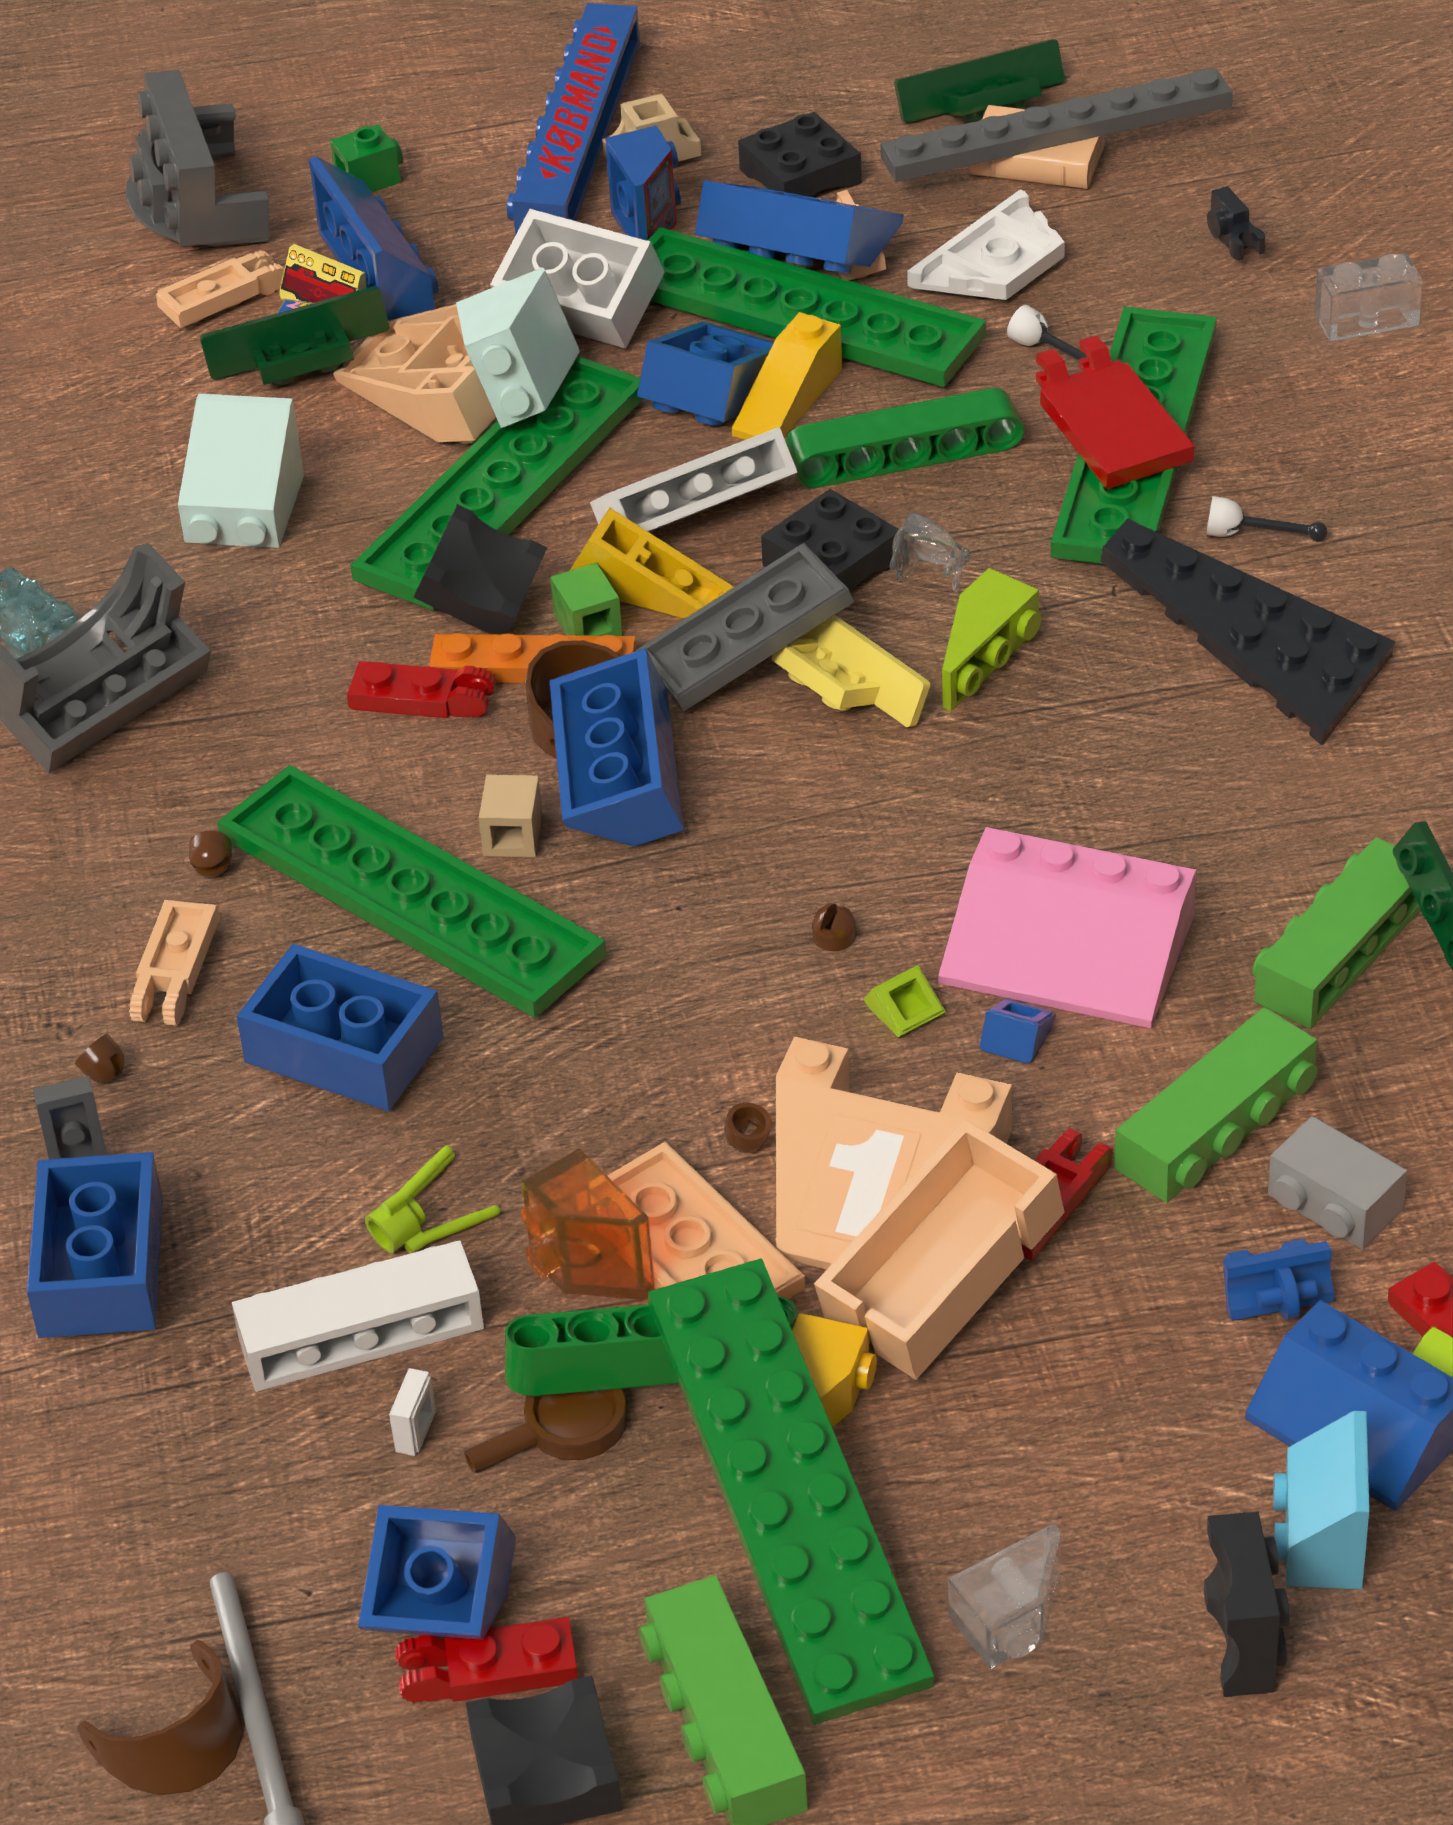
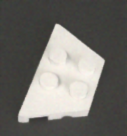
[907,189,1065,300]

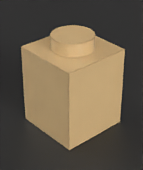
[479,775,543,858]

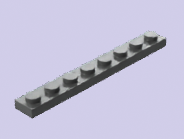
[880,68,1233,182]

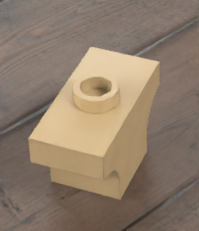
[602,94,701,162]

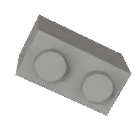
[1268,1116,1407,1250]

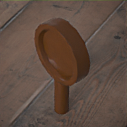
[464,1388,627,1473]

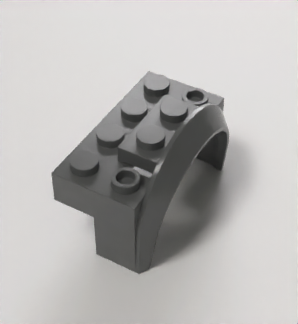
[126,70,269,248]
[0,544,211,773]

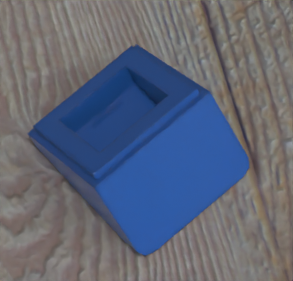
[980,998,1056,1063]

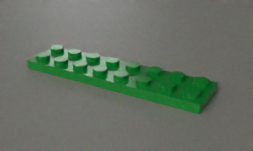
[647,227,986,387]
[1051,307,1217,564]
[350,356,644,611]
[217,765,607,1018]
[648,1258,934,1725]

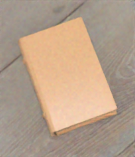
[969,105,1105,189]

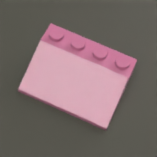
[938,827,1196,1029]

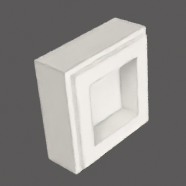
[389,1368,436,1456]

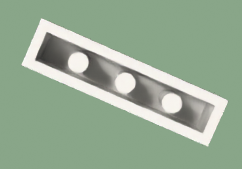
[590,427,797,532]
[232,1240,484,1392]

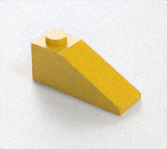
[732,312,842,440]
[570,507,734,619]
[792,1313,877,1428]

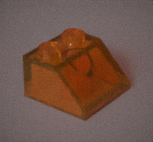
[521,1148,655,1300]

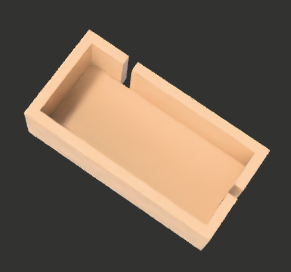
[814,1118,1064,1380]

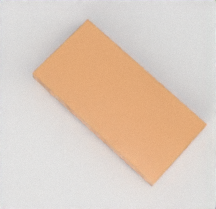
[573,1142,805,1300]

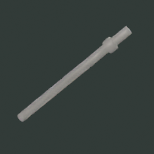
[210,1572,305,1825]

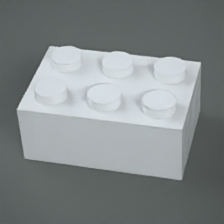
[490,209,665,349]

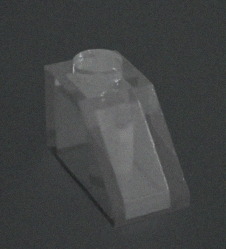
[948,1523,1061,1669]

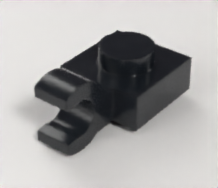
[1207,186,1265,261]

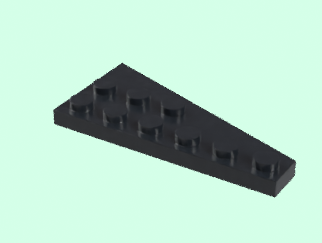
[1101,519,1395,745]

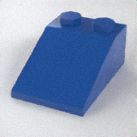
[637,321,774,425]

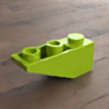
[942,568,1042,711]

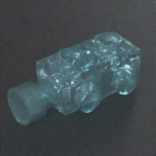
[0,566,78,659]

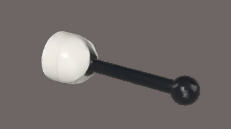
[1007,305,1087,360]
[1206,496,1328,541]

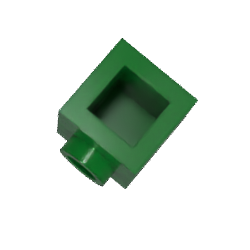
[330,124,403,192]

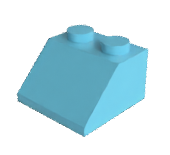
[1273,1411,1369,1589]

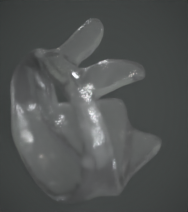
[889,513,972,593]

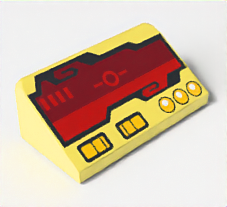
[280,244,367,303]

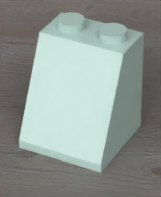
[456,267,580,428]
[178,394,304,548]

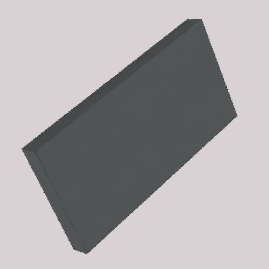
[635,543,854,712]

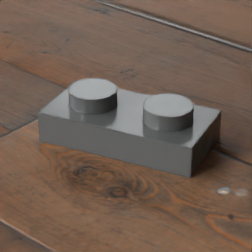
[33,1076,107,1159]

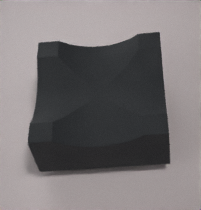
[738,112,862,197]
[761,489,902,593]
[413,504,548,635]
[1204,1511,1290,1697]
[466,1675,622,1825]

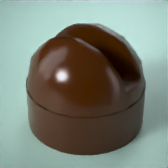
[189,830,232,877]
[812,903,856,951]
[75,1034,124,1083]
[724,1102,772,1153]

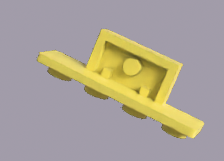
[771,615,930,727]

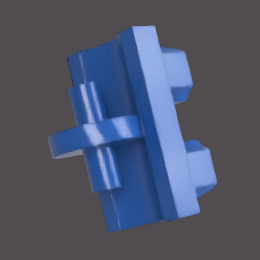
[1223,1239,1335,1321]

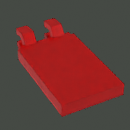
[1036,335,1195,489]

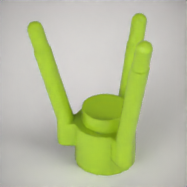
[365,1145,501,1254]

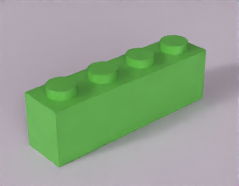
[1252,837,1421,1029]
[1114,1007,1317,1203]
[638,1575,808,1825]

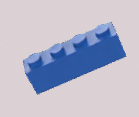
[309,157,439,321]
[695,180,904,274]
[550,648,684,846]

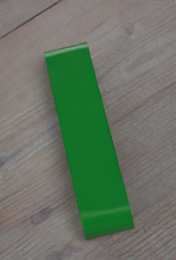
[785,388,1025,488]
[505,1295,797,1396]

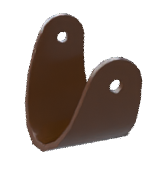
[525,640,621,759]
[77,1640,243,1795]

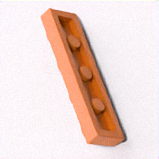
[429,633,636,683]

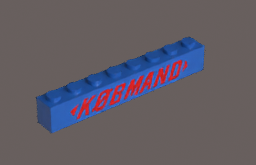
[507,3,640,236]

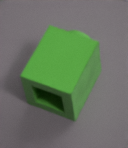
[550,562,622,636]

